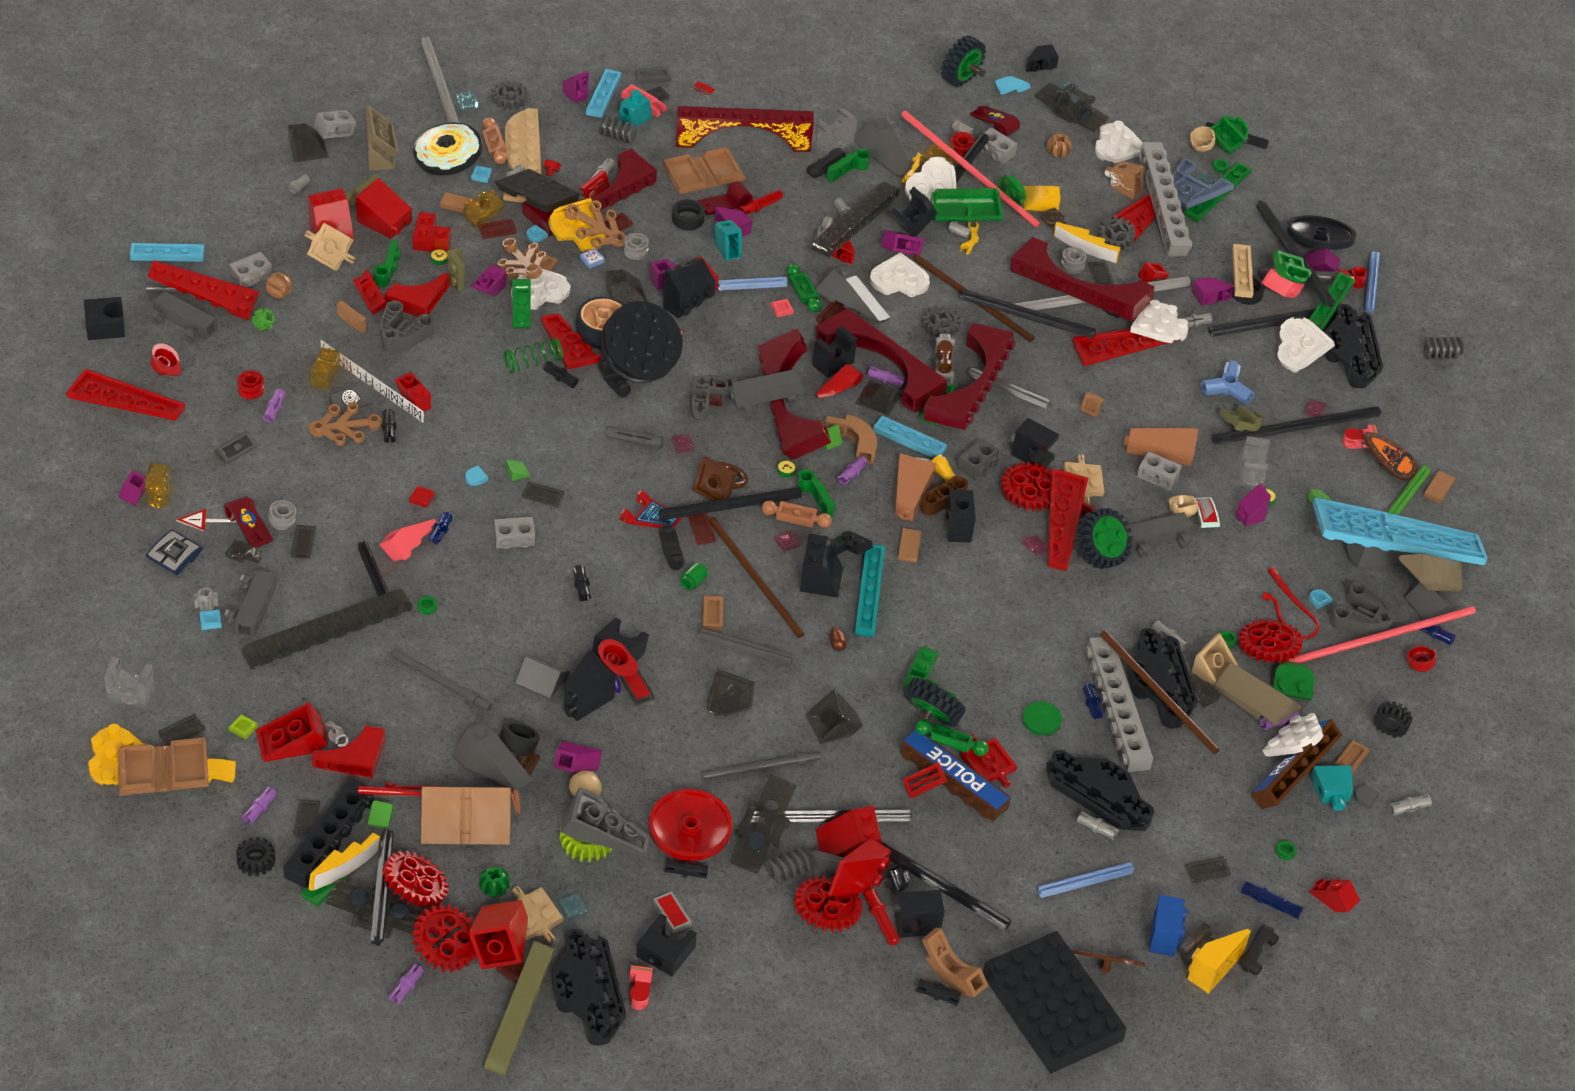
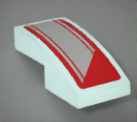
[1194,497,1220,528]

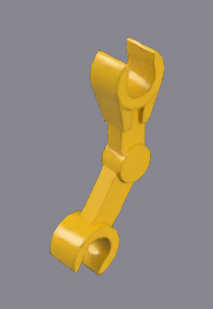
[901,152,924,184]
[960,222,979,255]

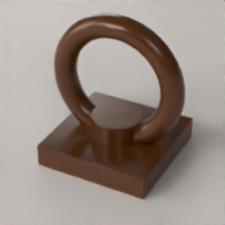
[692,456,748,501]

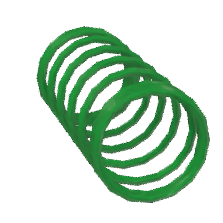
[503,338,563,373]

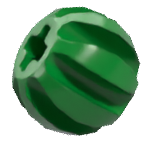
[478,866,510,898]

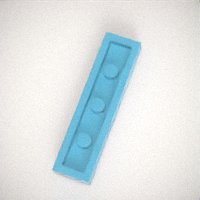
[586,69,622,118]
[130,243,205,262]
[873,416,947,459]

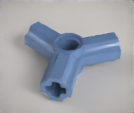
[1201,360,1255,405]

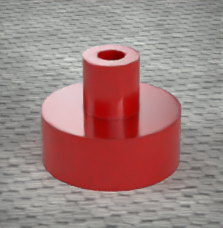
[543,160,561,176]

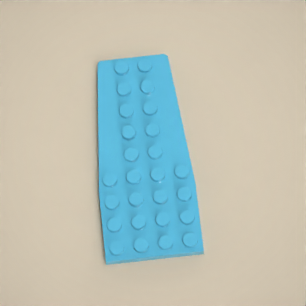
[1313,497,1488,565]

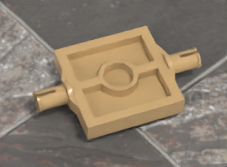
[305,223,355,271]
[1063,455,1105,505]
[512,886,563,944]

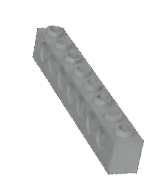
[1139,142,1192,257]
[1085,637,1153,772]

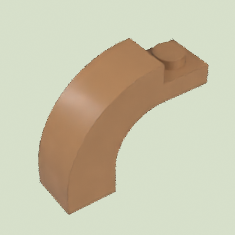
[825,414,877,464]
[922,928,988,997]

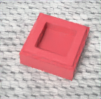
[770,299,794,317]

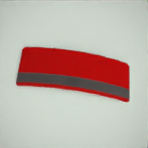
[691,81,715,96]

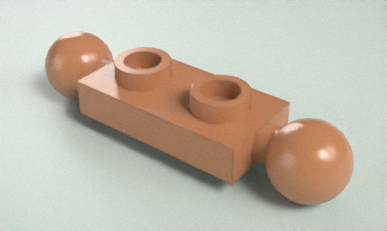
[482,117,507,164]
[762,501,832,528]

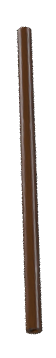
[913,254,1035,342]
[709,517,805,638]
[1100,630,1220,754]

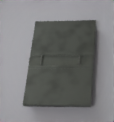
[495,169,580,213]

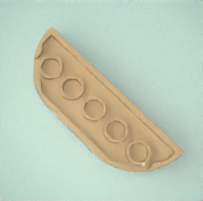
[505,108,541,174]

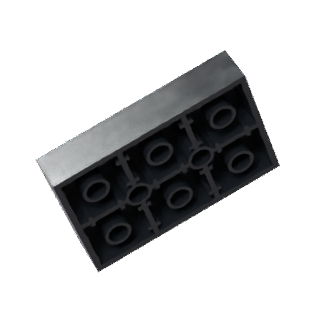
[983,931,1127,1074]

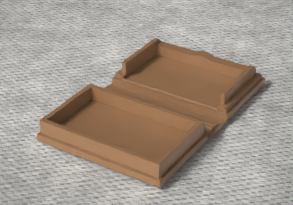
[662,147,746,194]
[118,737,209,796]
[421,787,511,845]

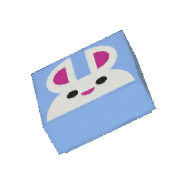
[580,249,605,269]

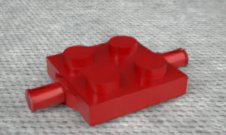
[961,734,1017,788]

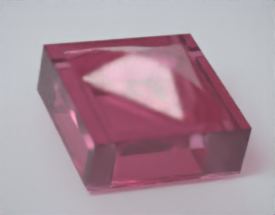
[1304,399,1327,417]
[672,434,695,454]
[774,530,801,553]
[1023,536,1049,555]

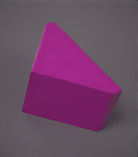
[1305,248,1340,272]

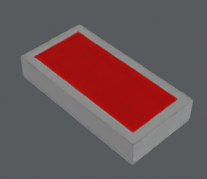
[653,891,692,934]

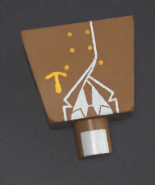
[1105,161,1143,200]

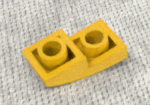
[207,759,236,783]

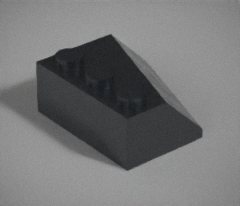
[663,258,716,319]

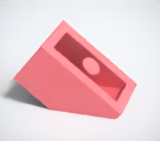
[1262,269,1305,298]

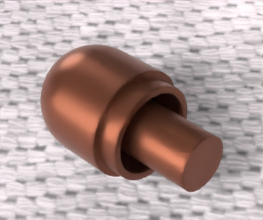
[830,627,847,651]

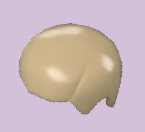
[1190,126,1215,152]
[1169,495,1198,518]
[569,770,602,796]

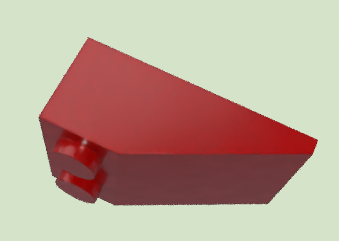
[256,702,328,762]
[815,805,882,858]
[828,838,891,897]

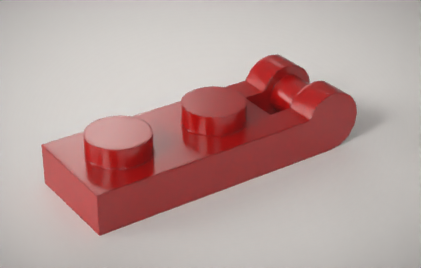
[353,270,388,315]

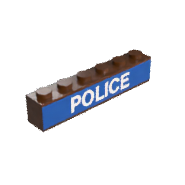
[1251,719,1342,809]
[900,730,1011,822]

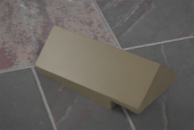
[366,105,399,171]
[1398,554,1462,592]
[1214,662,1301,726]

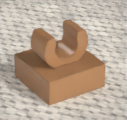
[1080,392,1104,417]

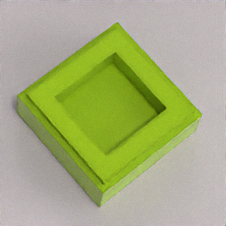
[229,714,258,739]

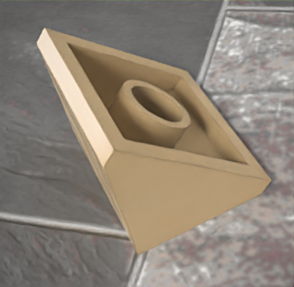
[1192,633,1238,686]

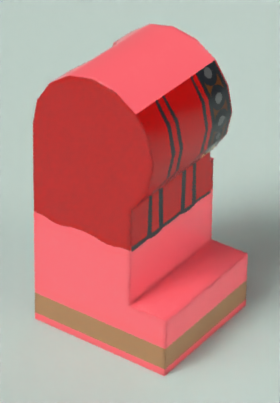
[1342,425,1378,449]
[629,965,653,1010]

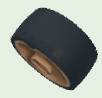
[576,296,625,350]

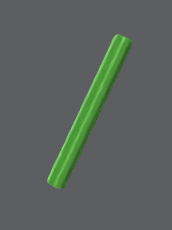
[1387,465,1431,515]

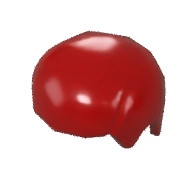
[1407,645,1437,672]

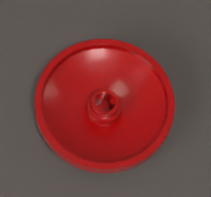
[649,789,732,861]

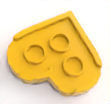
[548,198,606,251]
[88,724,144,785]

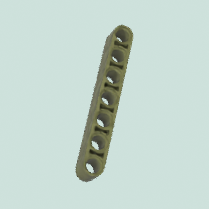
[484,941,555,1076]

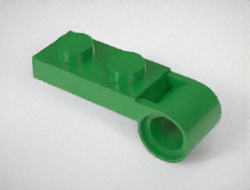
[826,149,871,183]
[374,240,401,287]
[512,279,531,329]
[797,469,836,517]
[903,646,939,690]

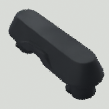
[807,148,846,178]
[598,356,631,397]
[659,523,685,570]
[1240,925,1279,975]

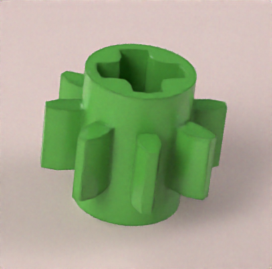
[252,308,275,331]

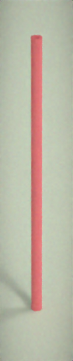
[901,110,1041,228]
[1281,606,1476,664]

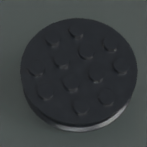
[600,301,683,383]

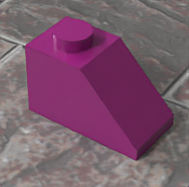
[715,207,753,237]
[881,229,924,256]
[1236,484,1271,526]

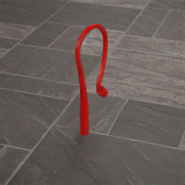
[1262,567,1320,639]
[358,782,444,796]

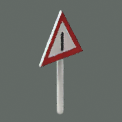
[176,509,236,531]

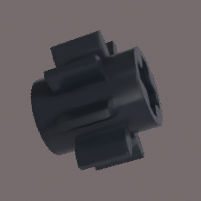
[884,866,911,892]

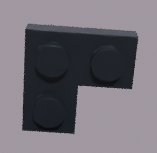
[829,531,873,555]

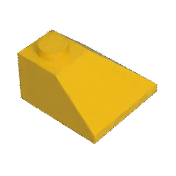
[1023,186,1061,212]

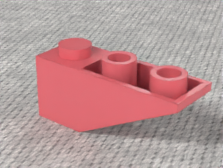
[379,519,436,561]

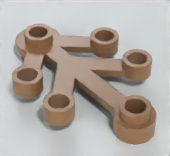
[565,200,626,248]
[497,238,548,279]
[309,402,382,446]

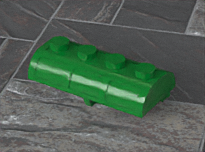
[931,188,1004,222]

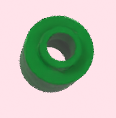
[680,563,708,590]

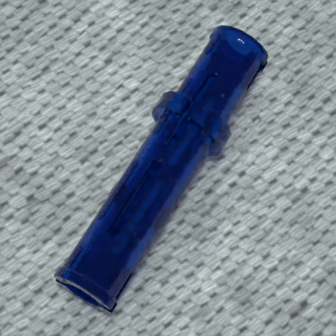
[1240,881,1304,920]

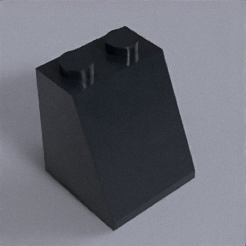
[800,534,843,598]
[564,649,616,721]

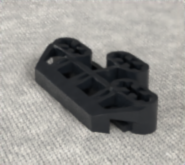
[1324,304,1383,388]
[1128,628,1198,729]
[1046,750,1154,831]
[552,929,626,1046]

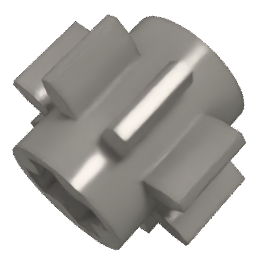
[194,587,218,611]

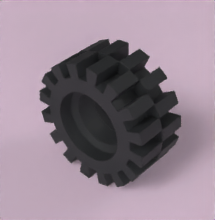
[1373,701,1413,738]
[236,837,276,877]

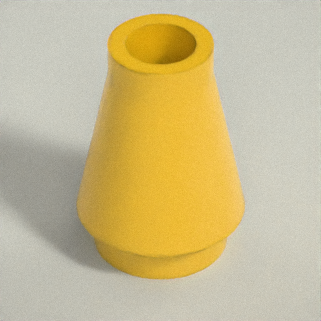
[931,454,956,482]

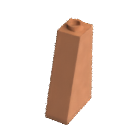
[1124,428,1198,466]
[895,453,936,521]

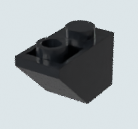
[1025,44,1059,72]

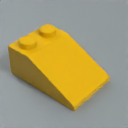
[1188,929,1251,994]

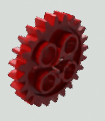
[1001,461,1051,512]
[1238,618,1303,664]
[382,851,449,909]
[794,875,863,933]
[411,904,476,973]

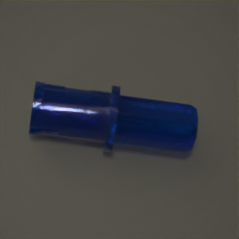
[430,512,453,544]
[1419,620,1456,646]
[1083,684,1103,719]

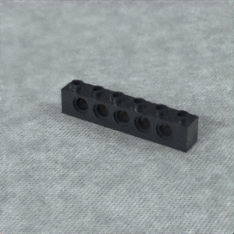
[283,778,374,888]

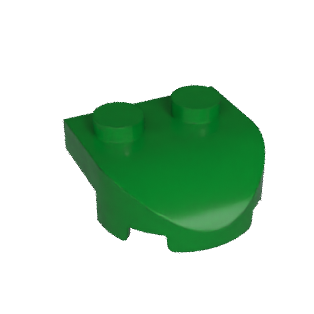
[1210,115,1249,155]
[1273,250,1311,284]
[1273,662,1314,701]

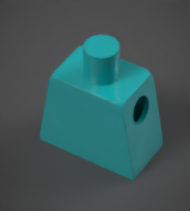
[617,89,652,127]
[714,220,742,261]
[1310,765,1353,811]

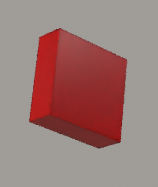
[409,486,435,508]

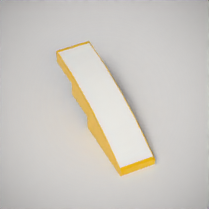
[1053,222,1121,263]
[309,833,380,891]

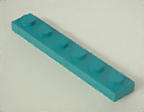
[855,545,885,637]

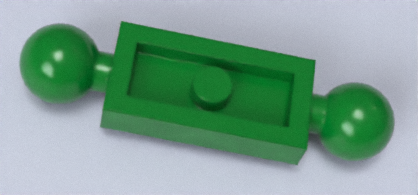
[786,263,821,312]
[915,719,989,756]

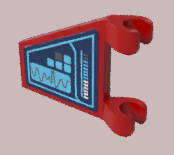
[620,491,683,528]

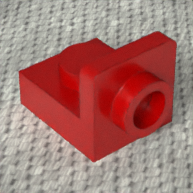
[1137,262,1169,283]

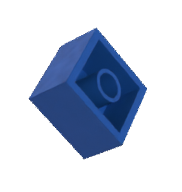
[1149,895,1187,957]

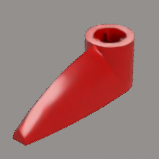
[816,364,864,398]

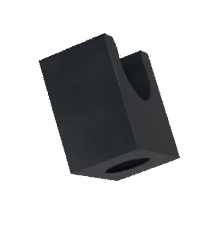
[890,186,938,236]
[84,297,125,340]
[812,326,857,378]
[1011,418,1059,469]
[946,490,976,543]
[592,618,649,661]
[894,890,945,938]
[636,913,697,977]

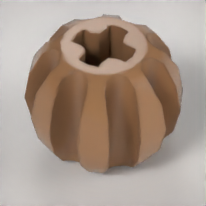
[1047,133,1072,158]
[266,272,293,299]

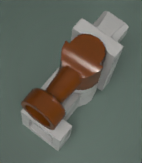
[933,334,955,384]

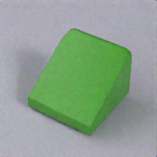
[824,424,842,450]
[506,460,530,481]
[1307,490,1332,503]
[367,800,394,829]

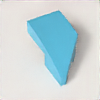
[995,76,1031,95]

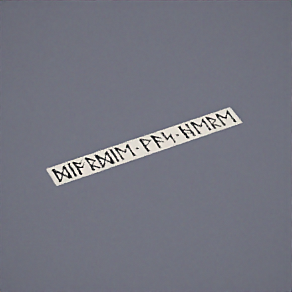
[321,340,424,423]

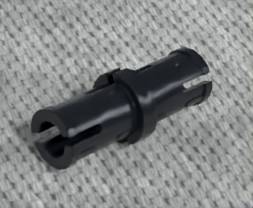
[544,361,579,388]
[382,409,397,443]
[573,565,591,601]
[665,859,708,879]
[916,979,962,1006]

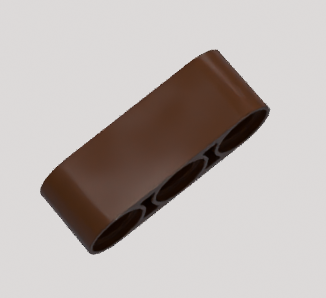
[921,477,968,515]

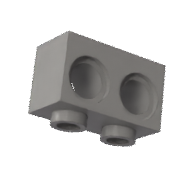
[314,110,356,139]
[981,128,1018,164]
[229,252,272,287]
[1137,451,1182,491]
[494,517,535,549]

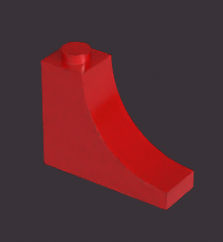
[385,273,450,317]
[312,725,386,778]

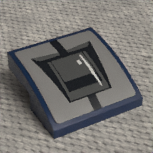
[145,529,203,576]

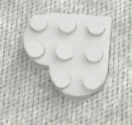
[1095,121,1143,163]
[905,156,956,202]
[869,252,930,297]
[511,267,571,310]
[1130,300,1188,343]
[1277,317,1335,372]
[1262,713,1324,757]

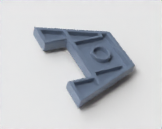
[1172,157,1234,209]

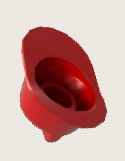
[150,343,181,376]
[598,639,638,676]

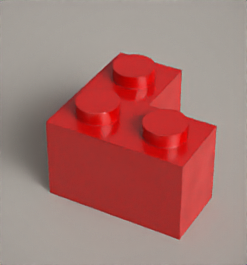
[413,212,451,252]

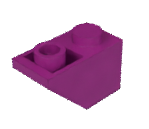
[563,71,589,103]
[650,259,678,290]
[472,264,507,297]
[1192,277,1234,306]
[119,470,153,506]
[554,741,602,773]

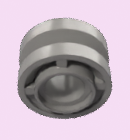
[624,233,649,260]
[1061,247,1087,274]
[268,500,297,530]

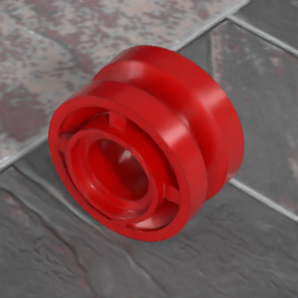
[950,132,975,157]
[237,370,264,399]

